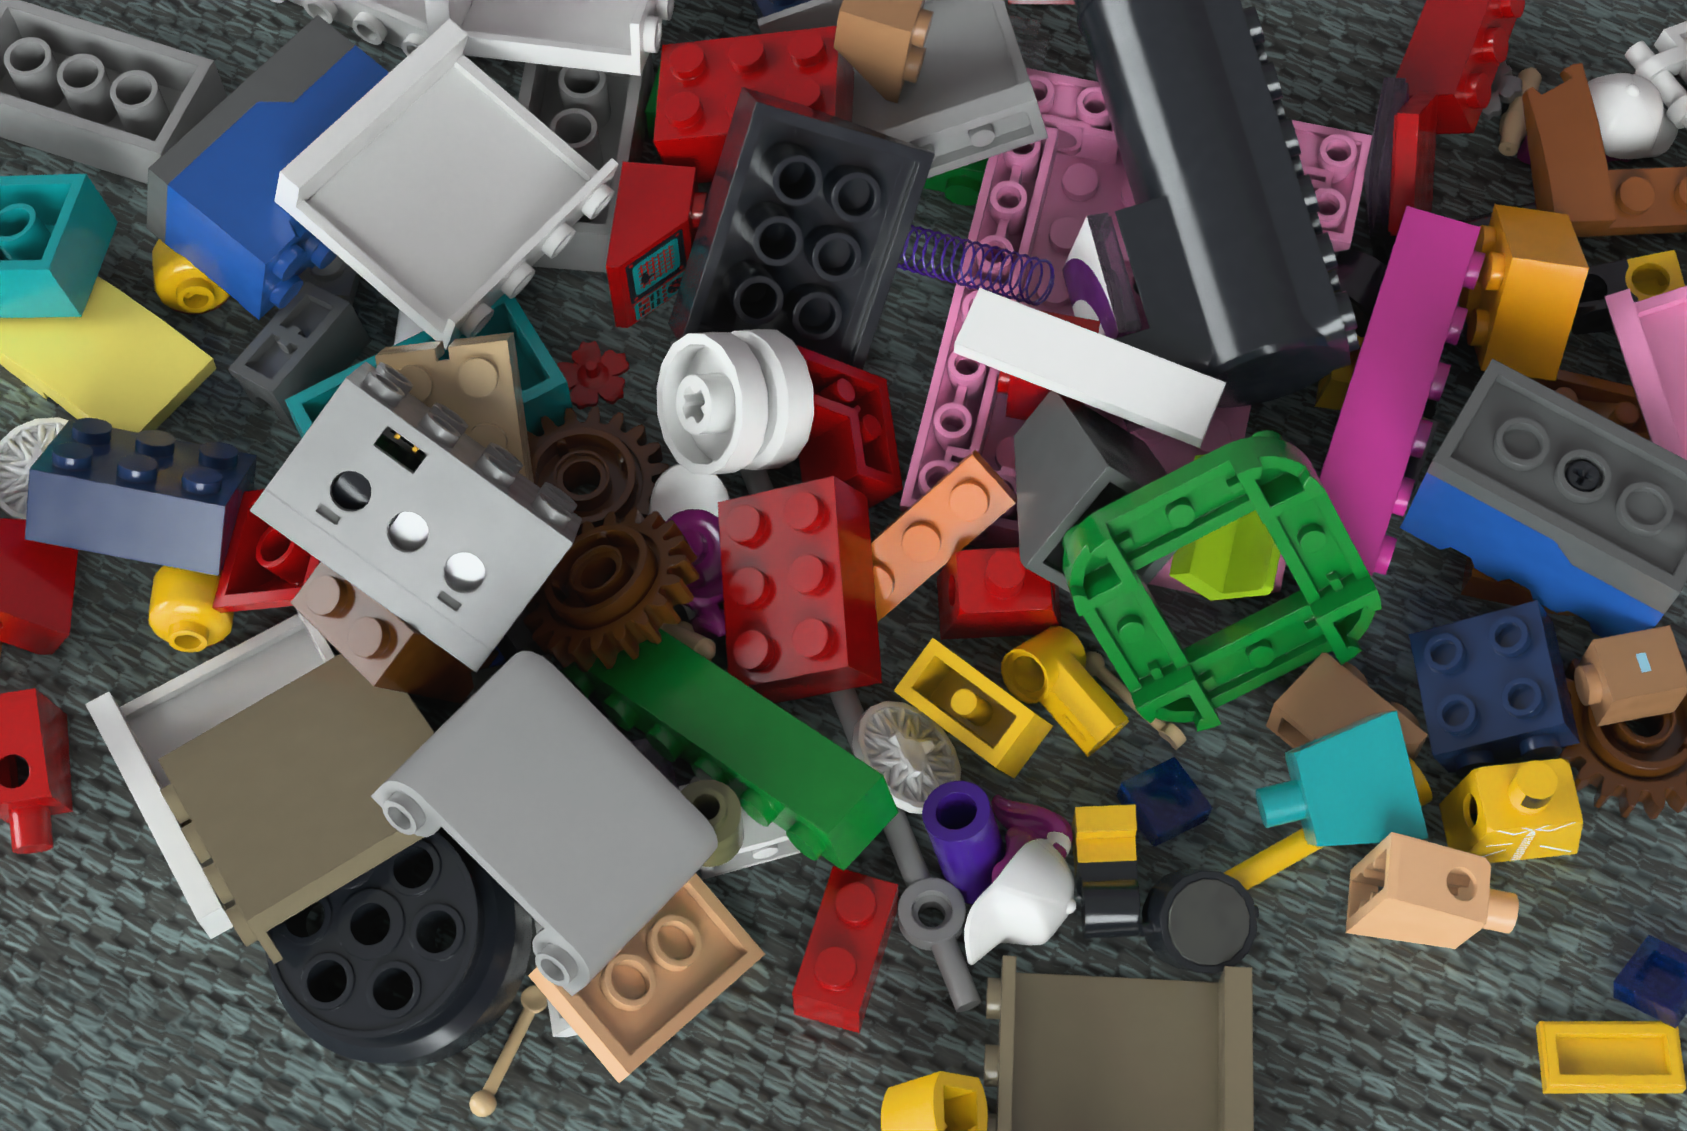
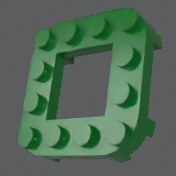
[1062,430,1382,732]

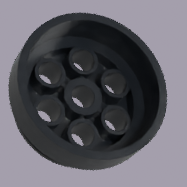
[265,827,532,1067]

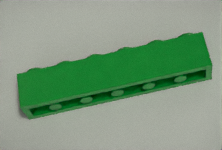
[560,628,898,871]

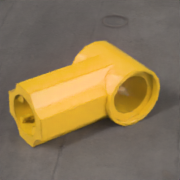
[1001,626,1129,757]

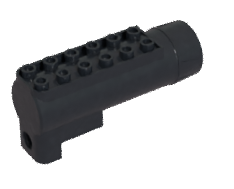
[1074,0,1360,432]

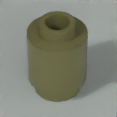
[680,780,744,867]

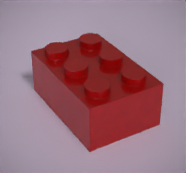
[653,26,855,183]
[718,476,882,703]

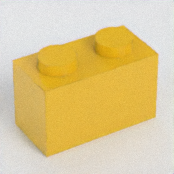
[894,638,1053,779]

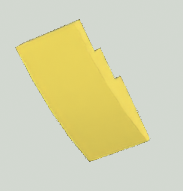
[0,276,216,433]

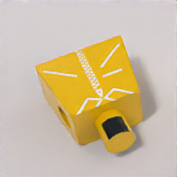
[1439,758,1583,863]

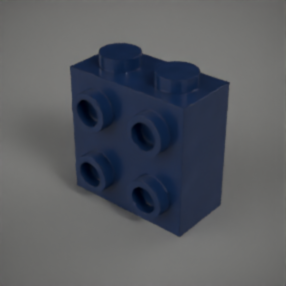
[1409,600,1580,777]

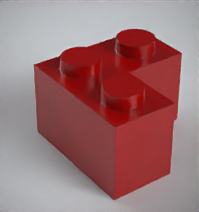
[796,345,903,509]

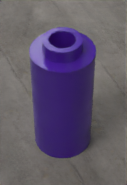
[922,781,1006,904]

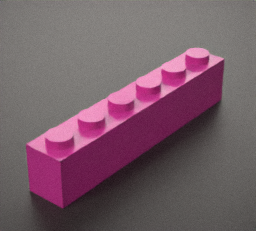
[1319,206,1485,577]

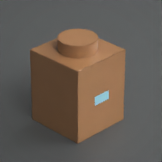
[1574,625,1687,727]

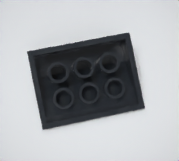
[668,87,935,370]

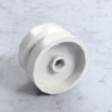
[656,329,814,475]

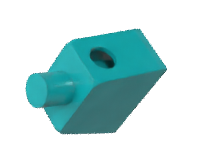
[1256,711,1429,846]

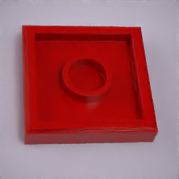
[1388,91,1439,236]

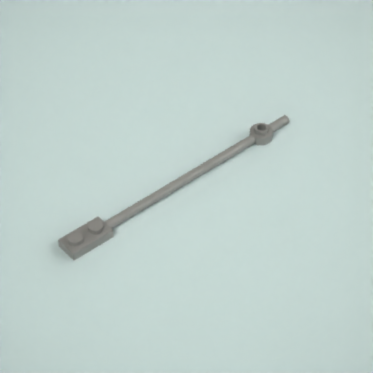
[670,340,982,1012]

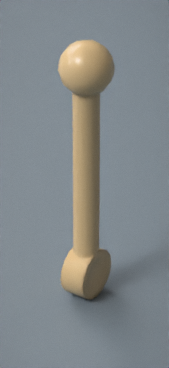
[1085,652,1187,750]
[469,985,548,1117]

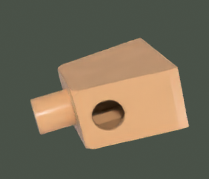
[1345,832,1519,949]

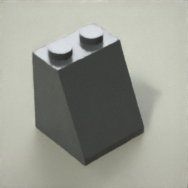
[1014,391,1178,592]

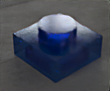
[1116,757,1213,847]
[1613,935,1687,1028]

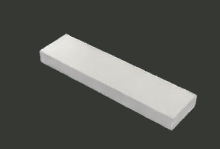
[954,288,1226,448]

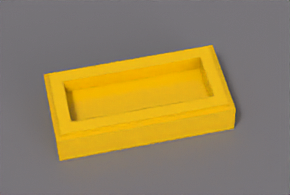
[1536,1021,1686,1094]

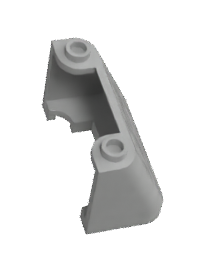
[371,651,718,996]

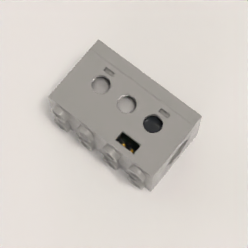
[249,361,582,672]

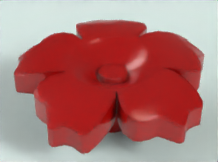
[557,341,630,410]

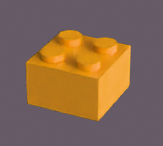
[1459,204,1589,381]

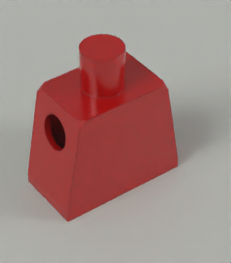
[0,518,78,655]
[937,547,1062,640]
[0,688,73,854]

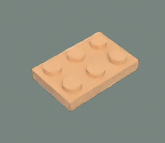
[528,873,765,1083]

